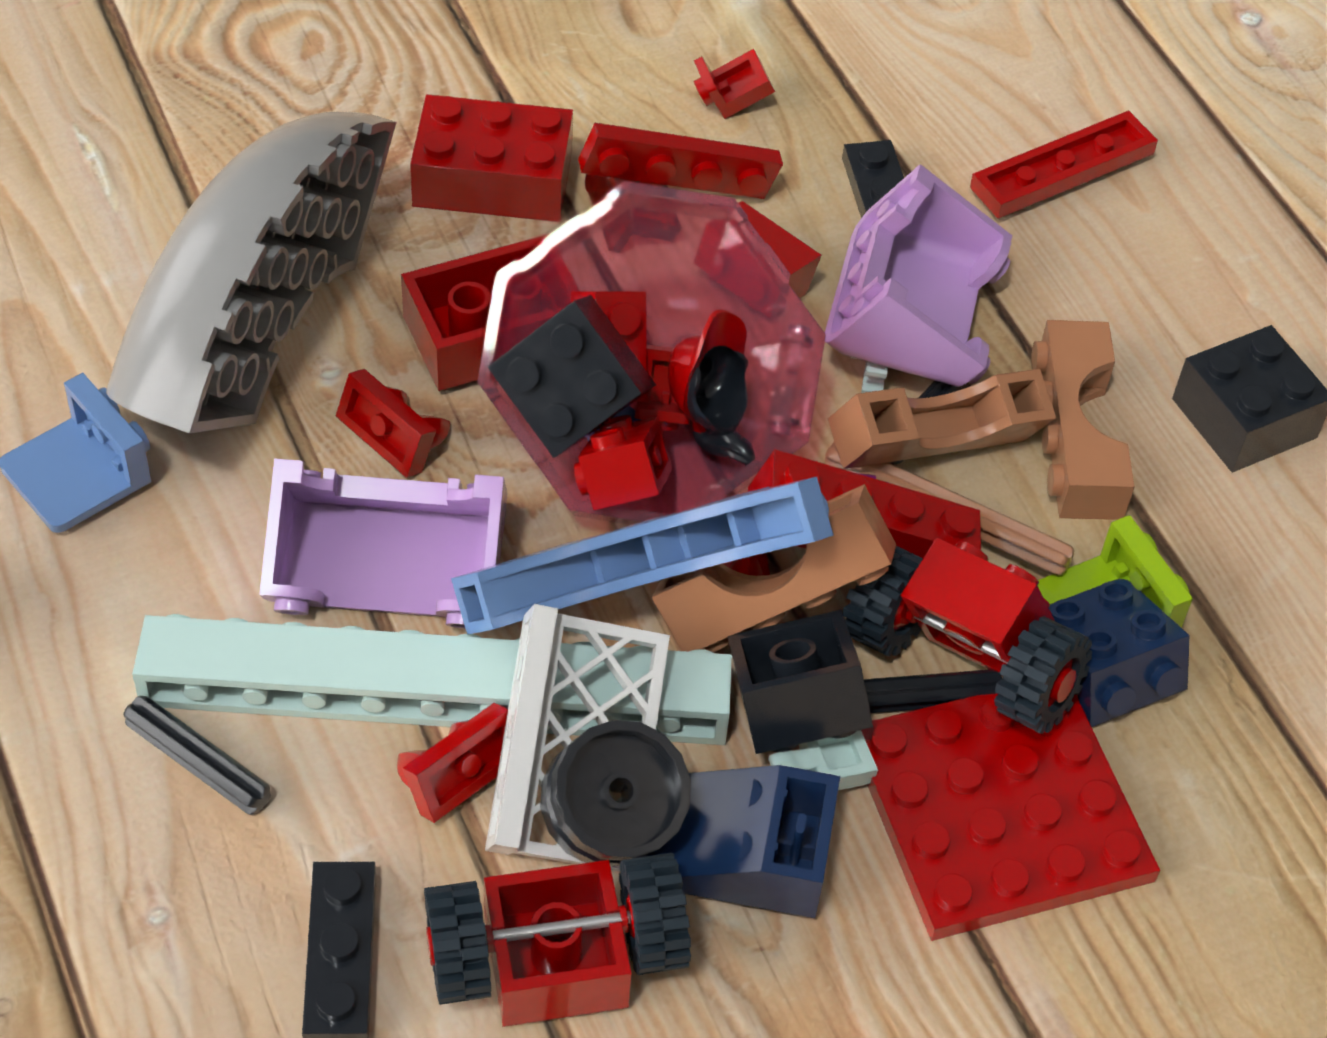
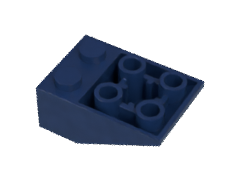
[644,765,840,918]

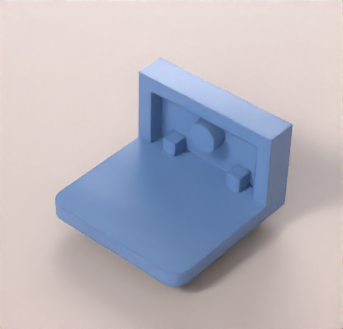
[0,372,151,533]

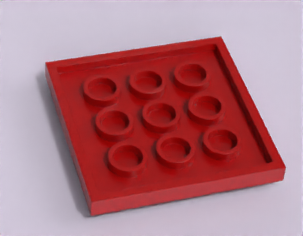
[861,694,1161,941]

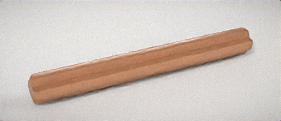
[824,441,1074,576]

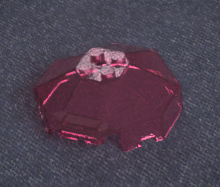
[477,181,826,525]

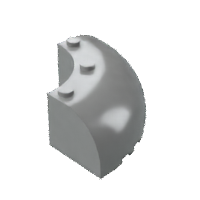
[106,112,396,433]

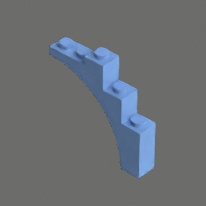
[451,477,834,634]

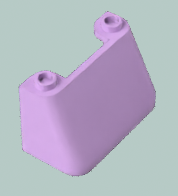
[824,164,1012,387]
[259,458,508,629]

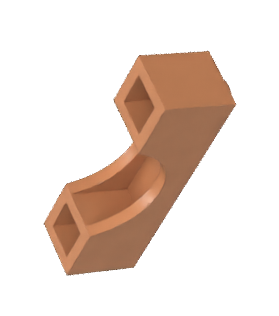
[1031,320,1135,520]
[827,369,1056,469]
[652,484,896,652]

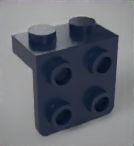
[1049,579,1190,727]

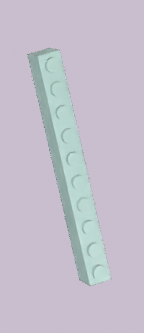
[132,614,732,745]

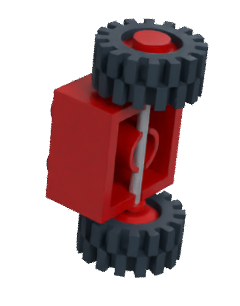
[843,537,1092,734]
[424,853,691,1027]

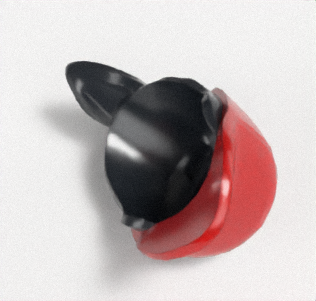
[668,309,755,467]

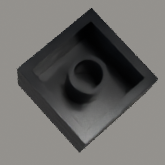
[488,295,656,458]
[1172,325,1327,473]
[727,610,873,754]

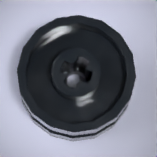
[540,720,691,867]

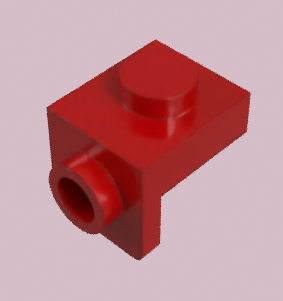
[694,49,775,119]
[635,345,690,431]

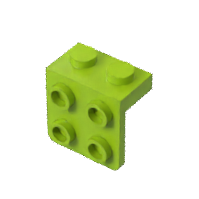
[1038,515,1193,628]

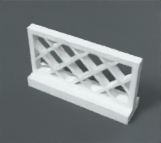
[485,604,670,872]

